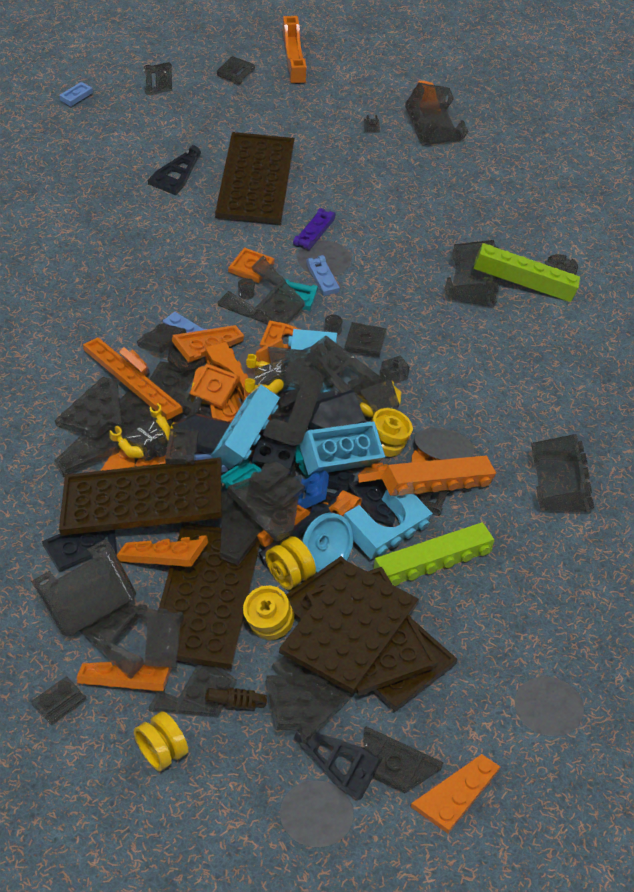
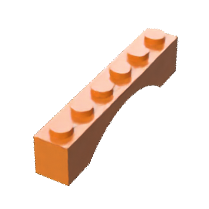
[283,16,307,83]
[205,342,272,434]

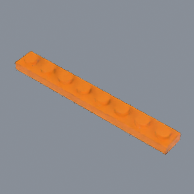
[83,337,183,420]

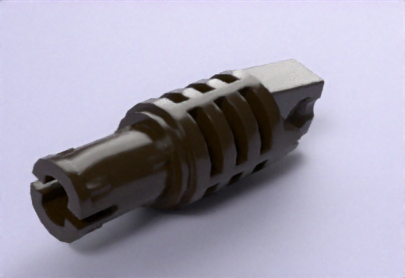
[205,687,267,710]

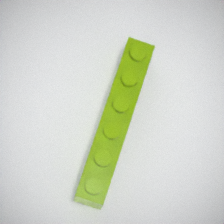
[474,243,580,302]
[374,522,494,586]

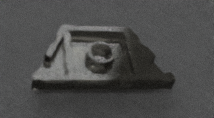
[364,726,444,793]

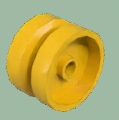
[371,408,413,457]
[266,536,316,590]
[243,585,294,640]
[134,711,188,771]

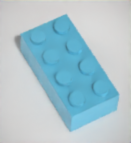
[211,384,280,469]
[298,421,385,475]

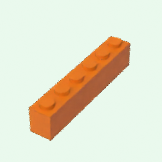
[381,455,496,496]

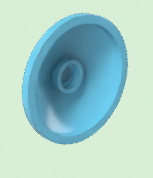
[303,513,353,572]

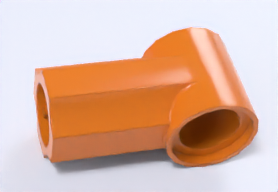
[329,490,362,516]

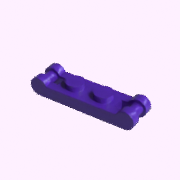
[293,208,336,250]

